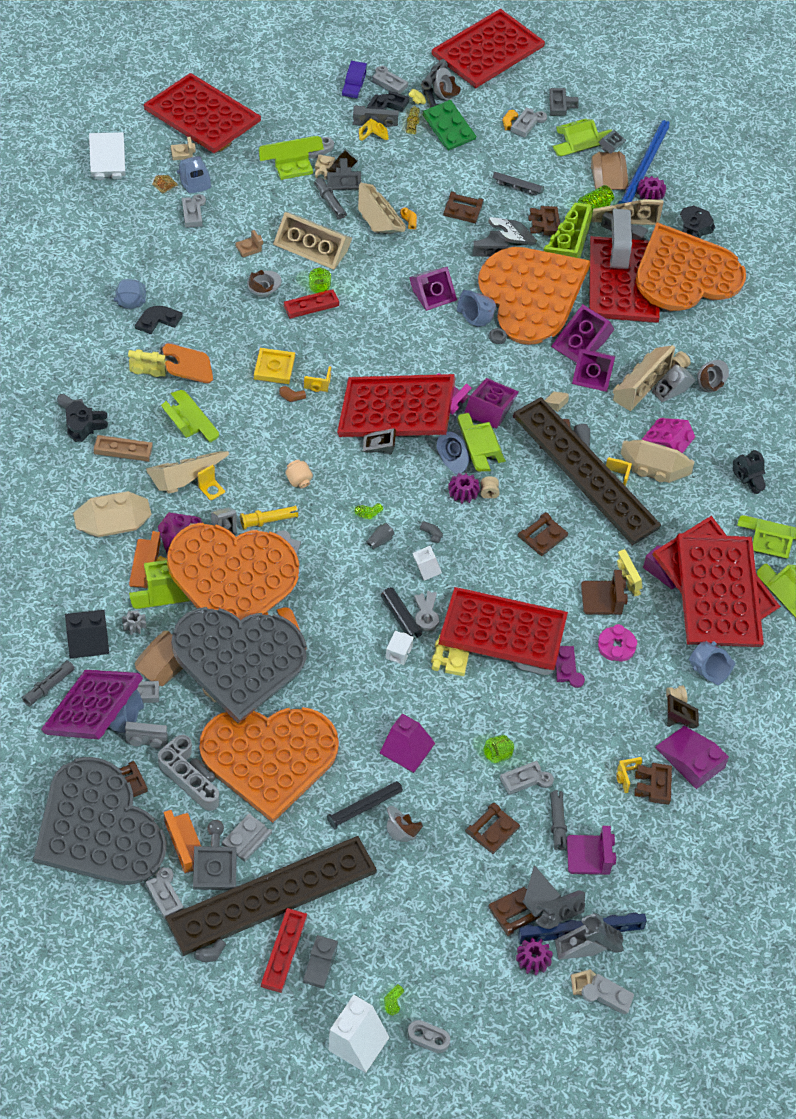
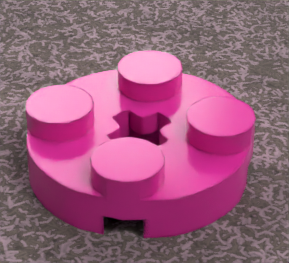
[598,624,638,662]

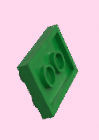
[422,100,477,151]

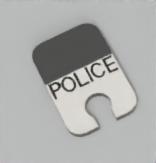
[488,217,537,245]

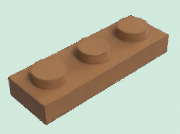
[94,435,153,462]

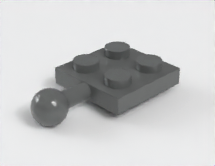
[193,820,237,890]

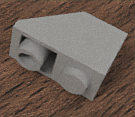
[652,364,696,402]

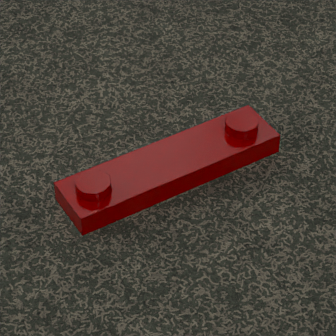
[261,908,307,993]

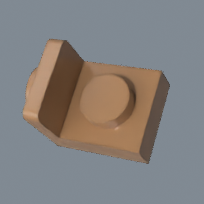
[235,230,263,257]

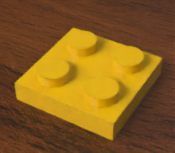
[254,348,295,384]

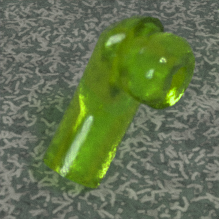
[354,503,383,519]
[384,984,405,1016]

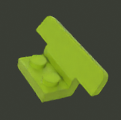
[552,118,612,157]
[259,135,324,180]
[161,390,219,443]
[457,413,506,472]
[737,515,796,559]
[129,560,190,609]
[757,563,796,618]

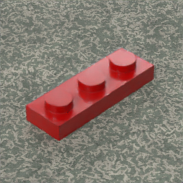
[284,289,339,319]

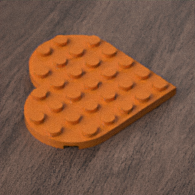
[636,222,746,311]
[478,247,590,345]
[167,523,299,620]
[199,707,339,823]

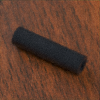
[381,587,422,640]

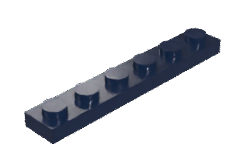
[518,912,647,944]

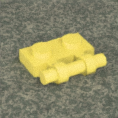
[128,349,167,377]
[617,549,642,597]
[431,635,469,676]

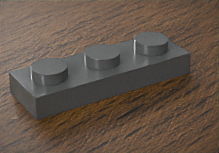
[599,130,626,154]
[493,171,544,195]

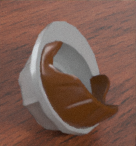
[433,68,461,100]
[247,270,282,298]
[697,360,729,393]
[386,805,423,842]

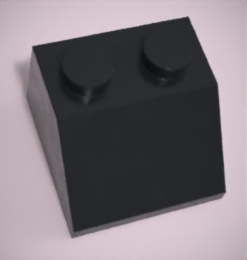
[65,609,109,659]

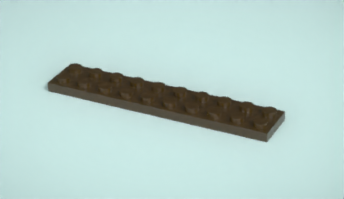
[512,397,661,545]
[165,836,377,956]

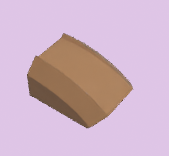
[591,151,628,190]
[134,631,183,686]

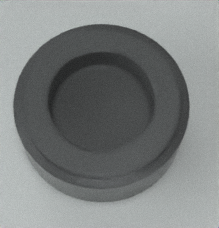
[489,328,507,344]

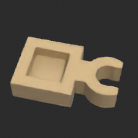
[315,155,335,180]

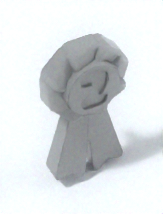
[414,591,439,631]

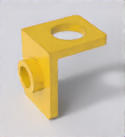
[359,119,389,141]
[304,366,332,392]
[606,457,632,486]
[198,465,225,500]
[616,757,643,793]

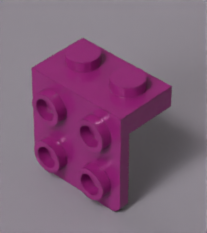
[158,512,202,554]
[566,826,616,875]

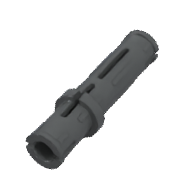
[421,59,448,90]
[314,178,347,220]
[22,660,75,707]
[550,790,567,851]

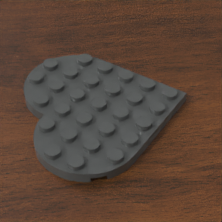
[171,607,307,723]
[32,757,166,885]

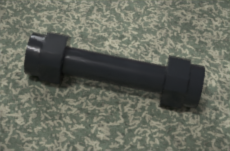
[422,86,439,108]

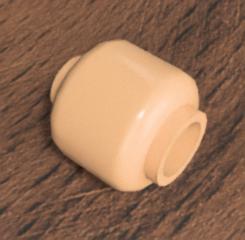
[285,460,313,489]

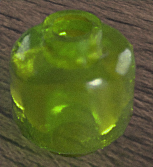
[309,268,331,293]
[483,734,514,763]

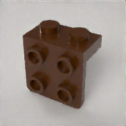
[581,570,628,615]

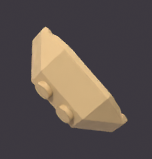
[358,183,406,234]
[620,440,695,483]
[73,491,152,537]

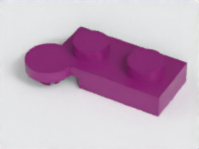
[555,646,585,688]

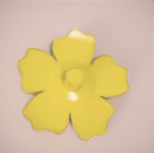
[409,89,426,104]

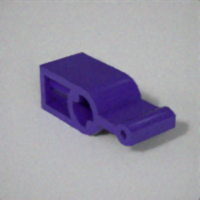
[342,60,367,98]

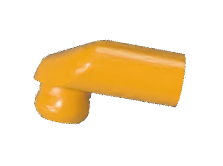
[502,110,518,130]
[400,207,417,229]

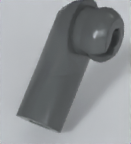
[57,394,83,409]
[420,521,443,543]
[190,758,215,782]
[195,939,226,962]

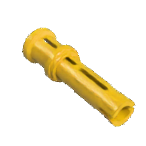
[240,505,298,530]

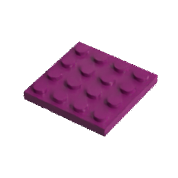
[41,670,143,740]

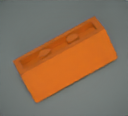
[129,531,161,588]
[163,810,201,873]

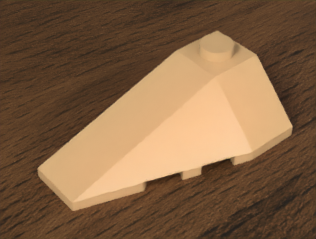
[591,199,664,225]

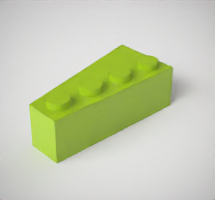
[543,203,592,258]

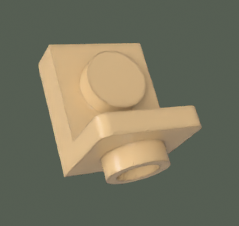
[171,137,196,160]

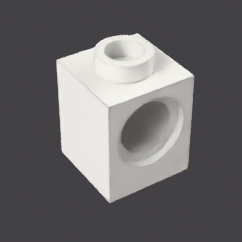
[413,546,442,581]
[386,631,414,665]

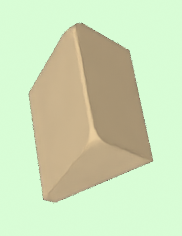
[545,391,569,412]
[571,969,596,995]

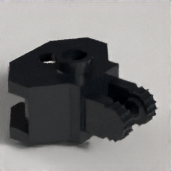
[680,205,715,238]
[66,401,108,442]
[733,450,766,494]

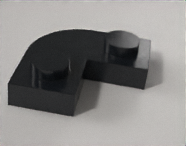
[366,91,410,112]
[135,306,183,334]

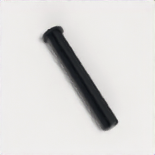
[327,781,403,830]

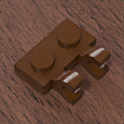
[528,206,560,236]
[634,763,672,805]

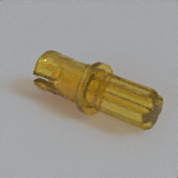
[406,106,420,134]

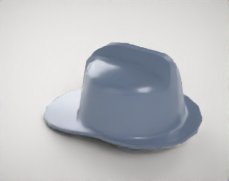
[437,431,469,474]

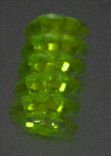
[577,185,615,213]

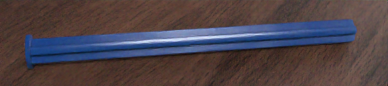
[618,120,670,204]

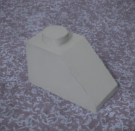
[211,507,237,535]
[555,925,608,960]

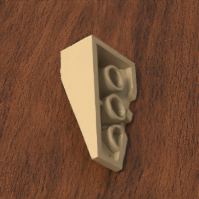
[146,451,229,493]

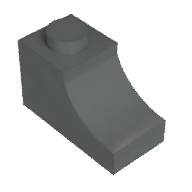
[472,231,508,257]
[303,935,338,989]

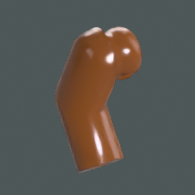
[279,386,306,402]

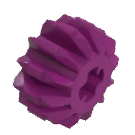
[637,175,666,200]
[448,472,480,504]
[516,937,553,976]

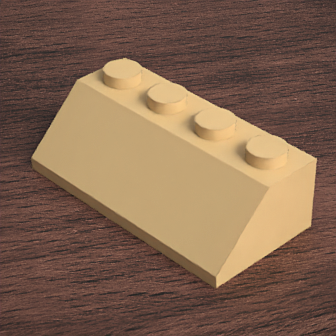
[273,212,352,269]
[613,345,675,411]

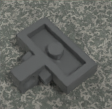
[549,88,579,116]
[327,158,361,190]

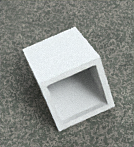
[89,132,125,180]
[329,995,389,1073]

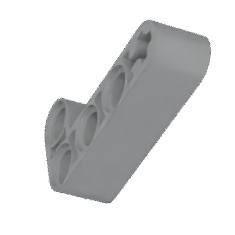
[610,209,632,269]
[158,735,219,811]

